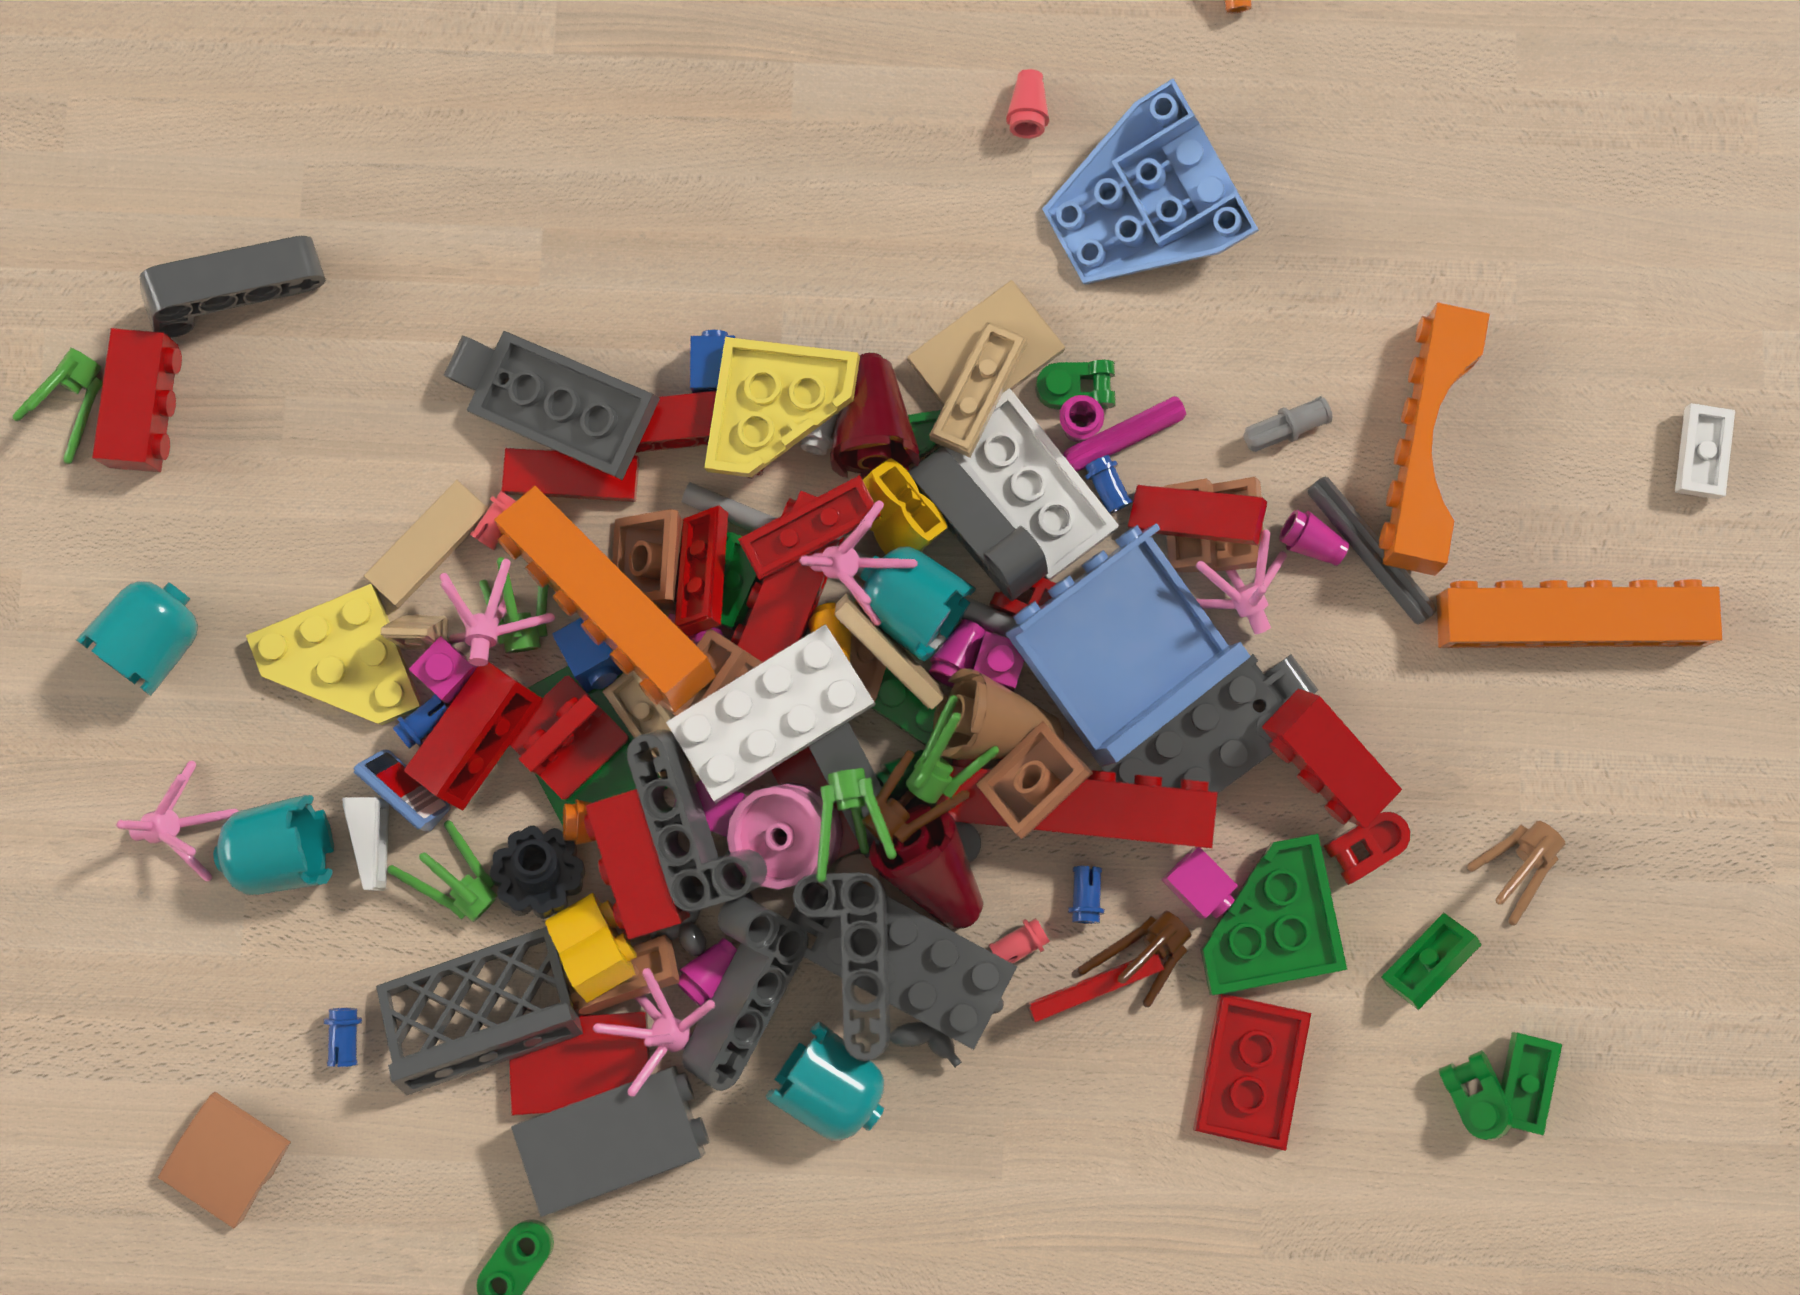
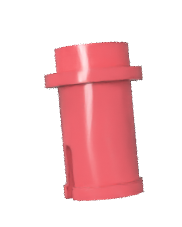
[470,491,516,550]
[989,918,1050,964]

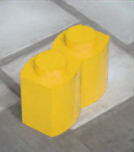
[863,458,948,554]
[545,893,637,1003]

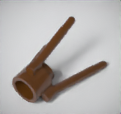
[861,750,969,844]
[1077,910,1192,1008]

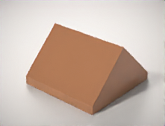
[612,509,683,610]
[976,721,1093,839]

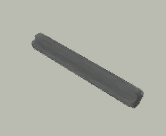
[1308,476,1436,624]

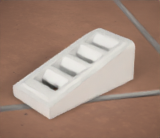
[342,797,389,891]

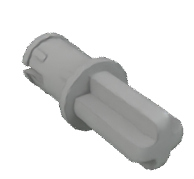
[1243,396,1333,452]

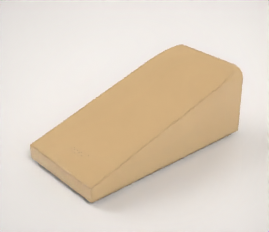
[381,615,448,650]

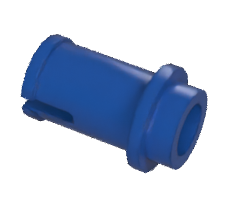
[1085,455,1133,514]
[393,694,448,749]
[1068,866,1105,924]
[324,1008,362,1067]

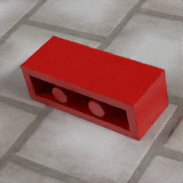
[92,328,182,473]
[404,661,542,811]
[1261,688,1402,829]
[584,788,691,940]

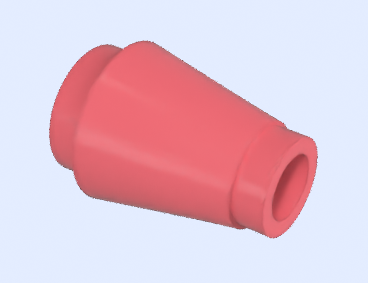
[1006,69,1049,139]

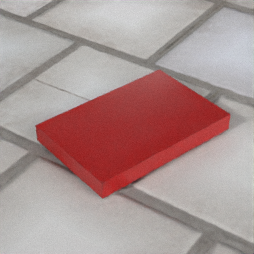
[1193,994,1312,1151]
[509,1011,650,1115]

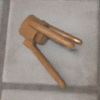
[1467,821,1565,926]

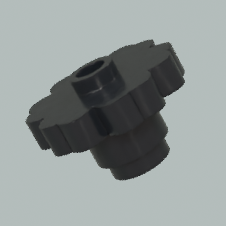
[490,825,585,919]

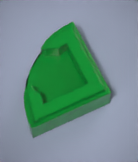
[908,410,942,459]

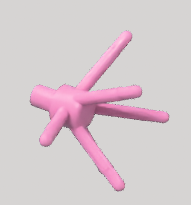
[800,501,918,626]
[1196,530,1287,634]
[440,559,555,666]
[116,761,239,881]
[593,968,715,1097]

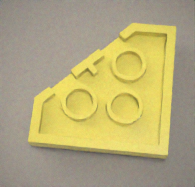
[704,337,860,477]
[246,584,422,725]

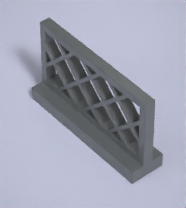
[376,927,583,1095]

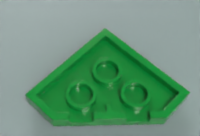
[1200,834,1347,995]

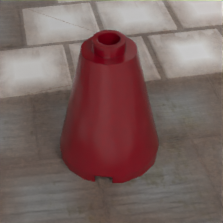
[830,353,920,480]
[869,804,984,929]

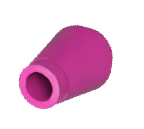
[1059,395,1104,442]
[1279,509,1349,566]
[929,619,985,688]
[677,938,737,1006]

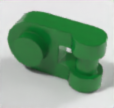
[1035,360,1116,410]
[1439,1050,1513,1141]

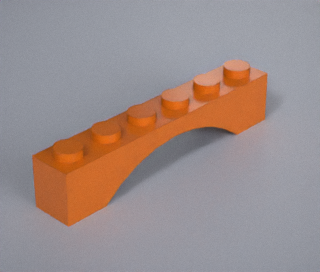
[1379,302,1490,576]

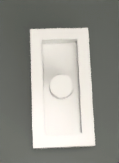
[1675,403,1735,500]

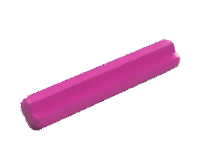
[1063,396,1186,472]

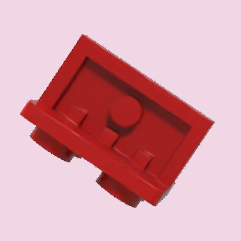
[510,676,629,800]

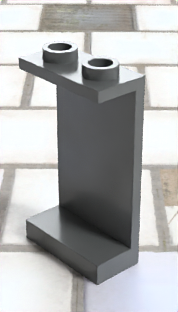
[511,1065,709,1217]

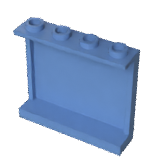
[1005,523,1251,766]

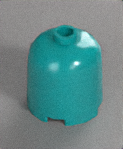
[860,547,976,661]
[76,581,198,696]
[213,795,334,895]
[766,1021,884,1141]

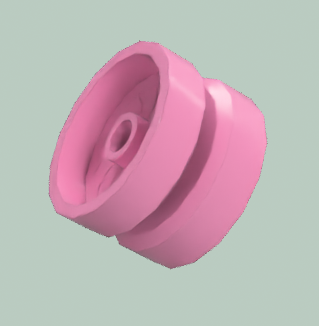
[727,783,843,889]

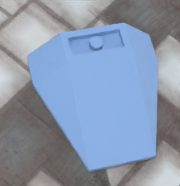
[1042,78,1259,285]

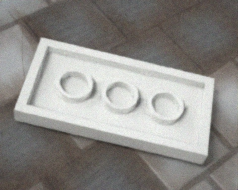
[940,388,1119,580]
[666,624,875,803]

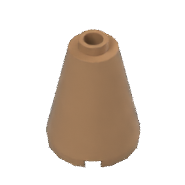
[933,668,1064,760]

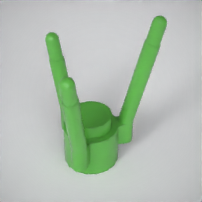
[13,348,103,464]
[480,557,549,653]
[906,695,999,803]
[817,768,896,883]
[387,820,498,922]

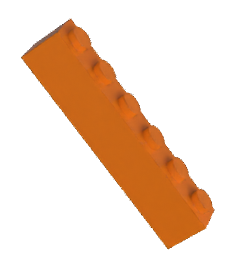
[494,486,716,713]
[1436,579,1723,648]

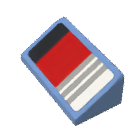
[353,750,451,832]

